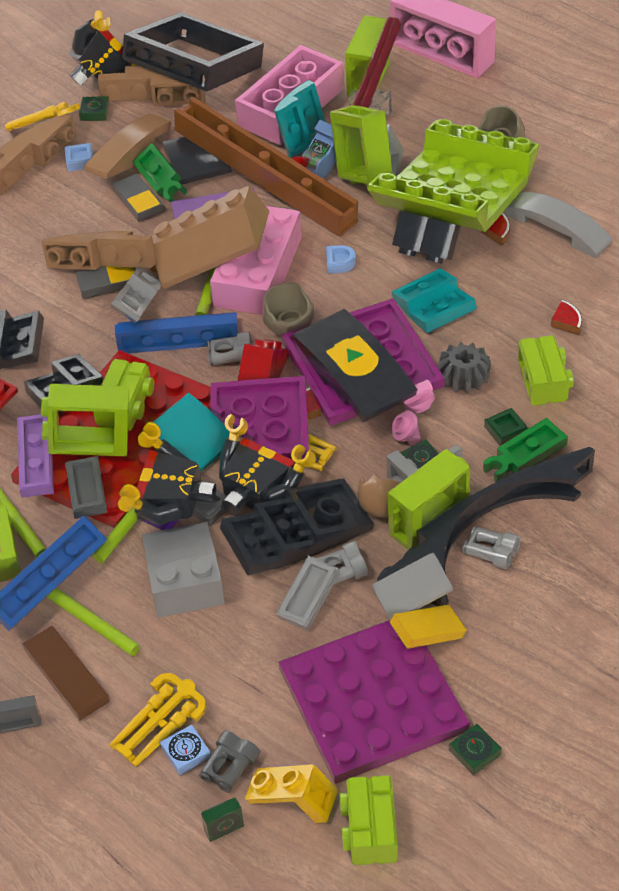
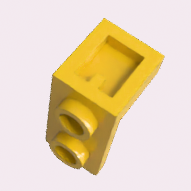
[245,764,339,823]

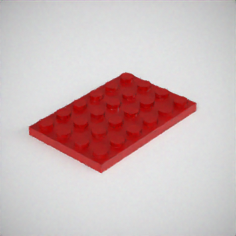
[10,350,211,528]

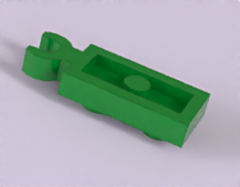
[132,143,187,203]
[483,417,568,482]

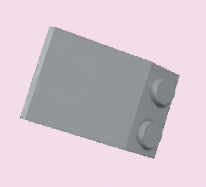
[142,522,225,618]

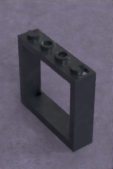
[122,12,264,92]

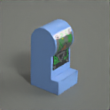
[302,120,336,178]

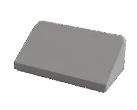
[372,553,453,620]

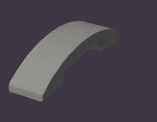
[503,192,612,258]
[110,267,161,324]

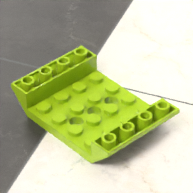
[367,119,540,232]

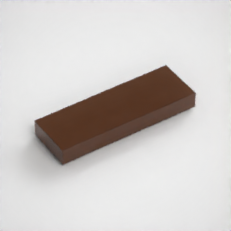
[22,626,110,721]

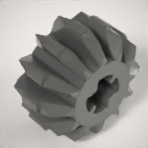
[438,342,491,394]

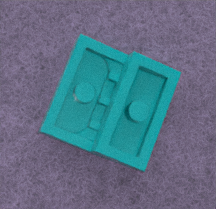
[274,80,326,158]
[391,268,477,333]
[153,393,230,473]

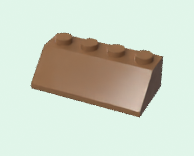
[152,185,269,289]

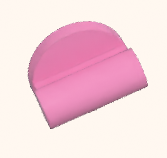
[403,379,435,413]
[392,410,421,446]

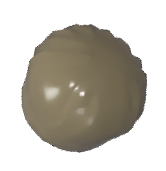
[478,105,526,138]
[263,283,314,336]

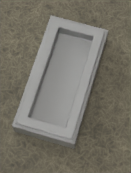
[276,555,340,631]

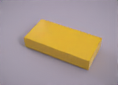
[390,605,467,649]

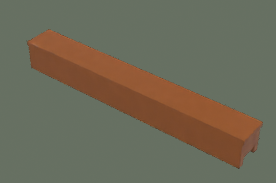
[174,97,358,237]

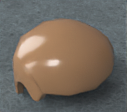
[358,474,401,518]

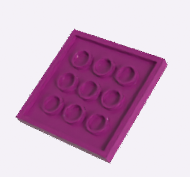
[282,298,445,426]
[279,620,470,784]

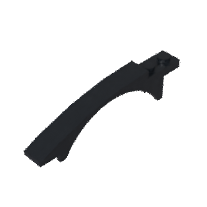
[377,447,595,607]

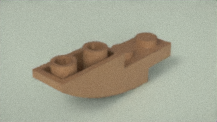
[98,66,206,106]
[0,114,77,195]
[41,231,157,270]

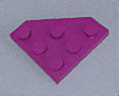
[211,376,309,460]

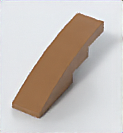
[84,113,171,179]

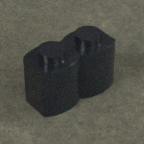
[392,211,460,264]

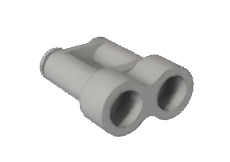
[208,331,252,366]
[462,526,521,570]
[317,541,369,584]

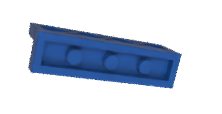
[115,312,238,354]
[0,515,107,631]

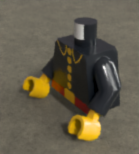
[69,10,139,86]
[219,414,316,515]
[118,422,216,525]

